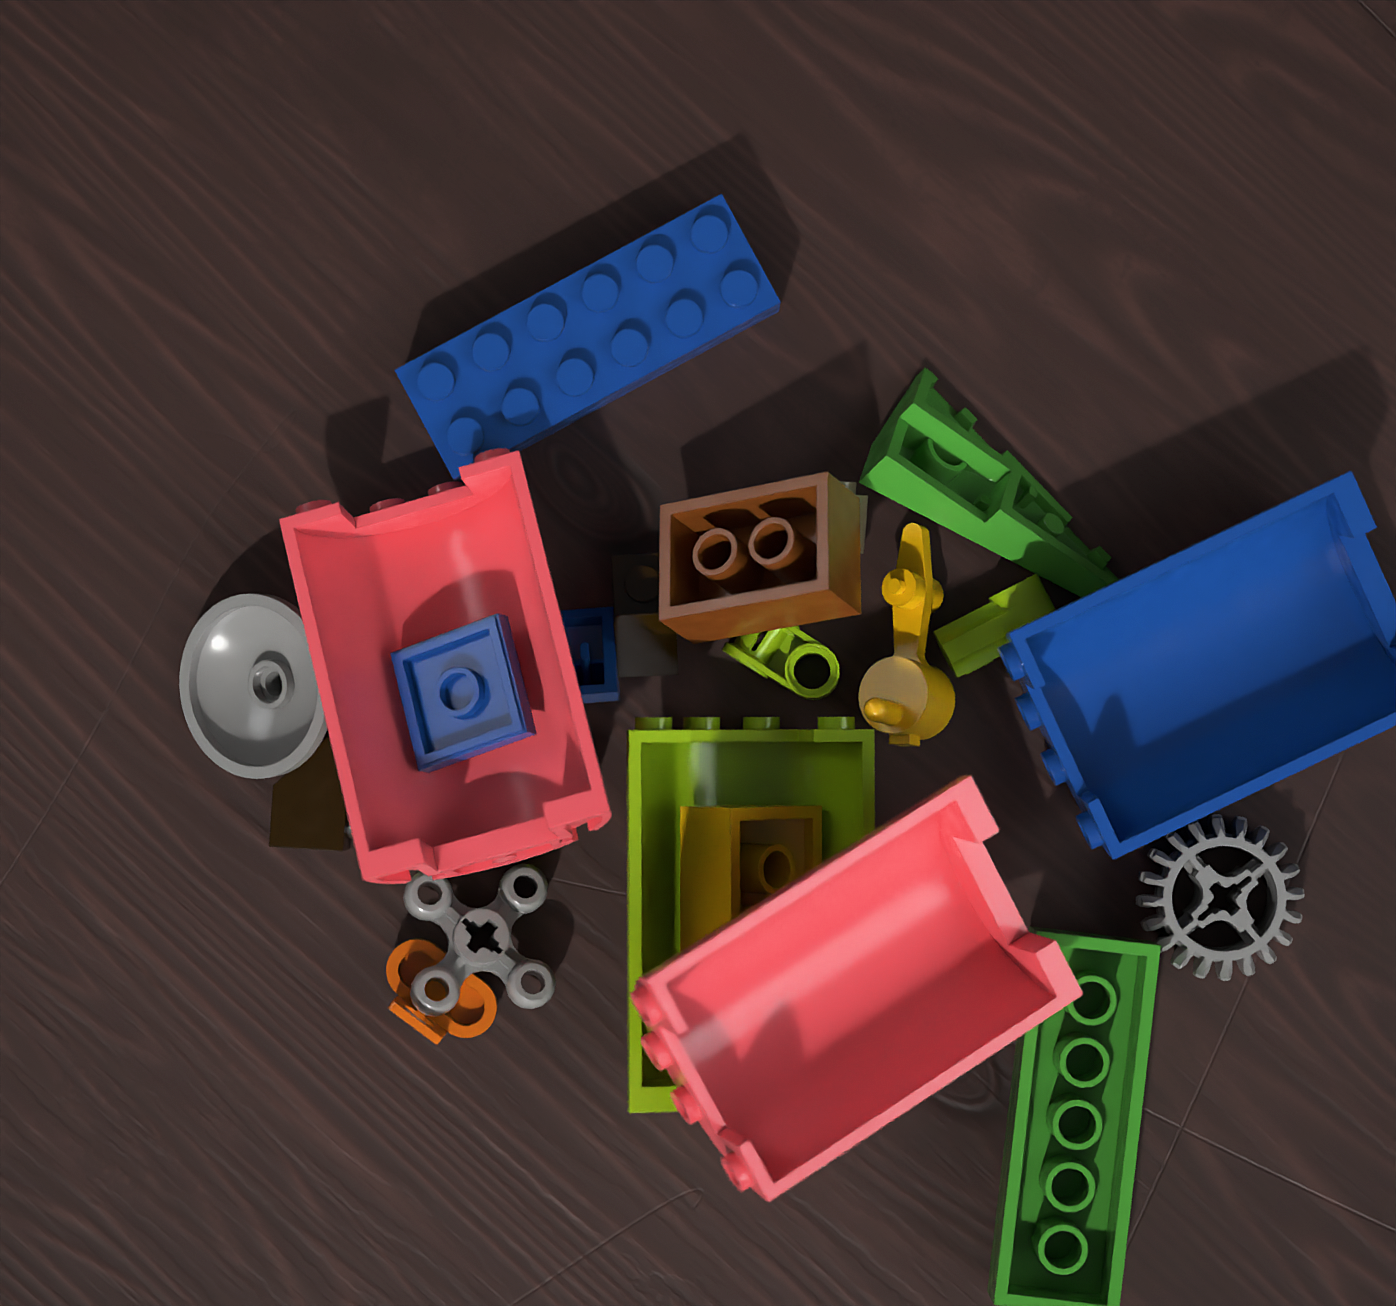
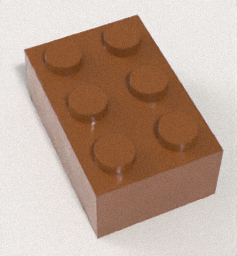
[659,471,861,644]

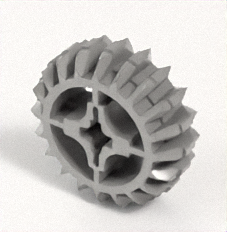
[1136,814,1305,981]

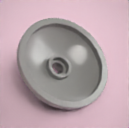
[179,593,328,779]

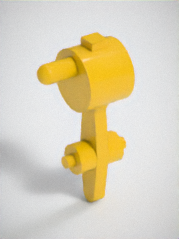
[858,523,955,746]

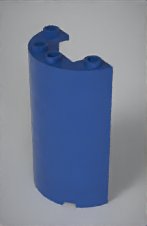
[998,471,1396,860]

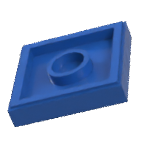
[390,613,537,773]

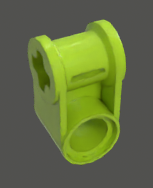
[721,626,839,700]

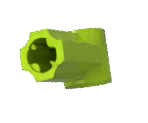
[933,573,1056,678]

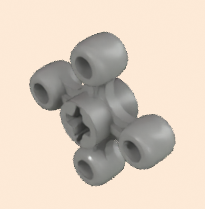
[403,863,556,1016]

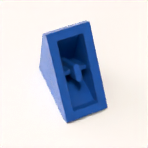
[560,607,620,704]

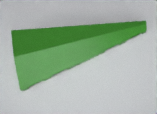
[859,368,1119,597]

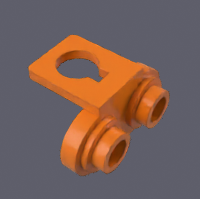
[386,939,498,1045]

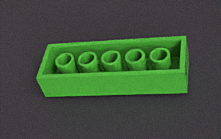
[987,926,1161,1306]

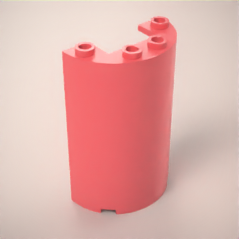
[279,448,611,884]
[630,775,1084,1202]

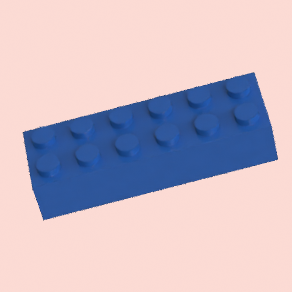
[395,194,781,482]

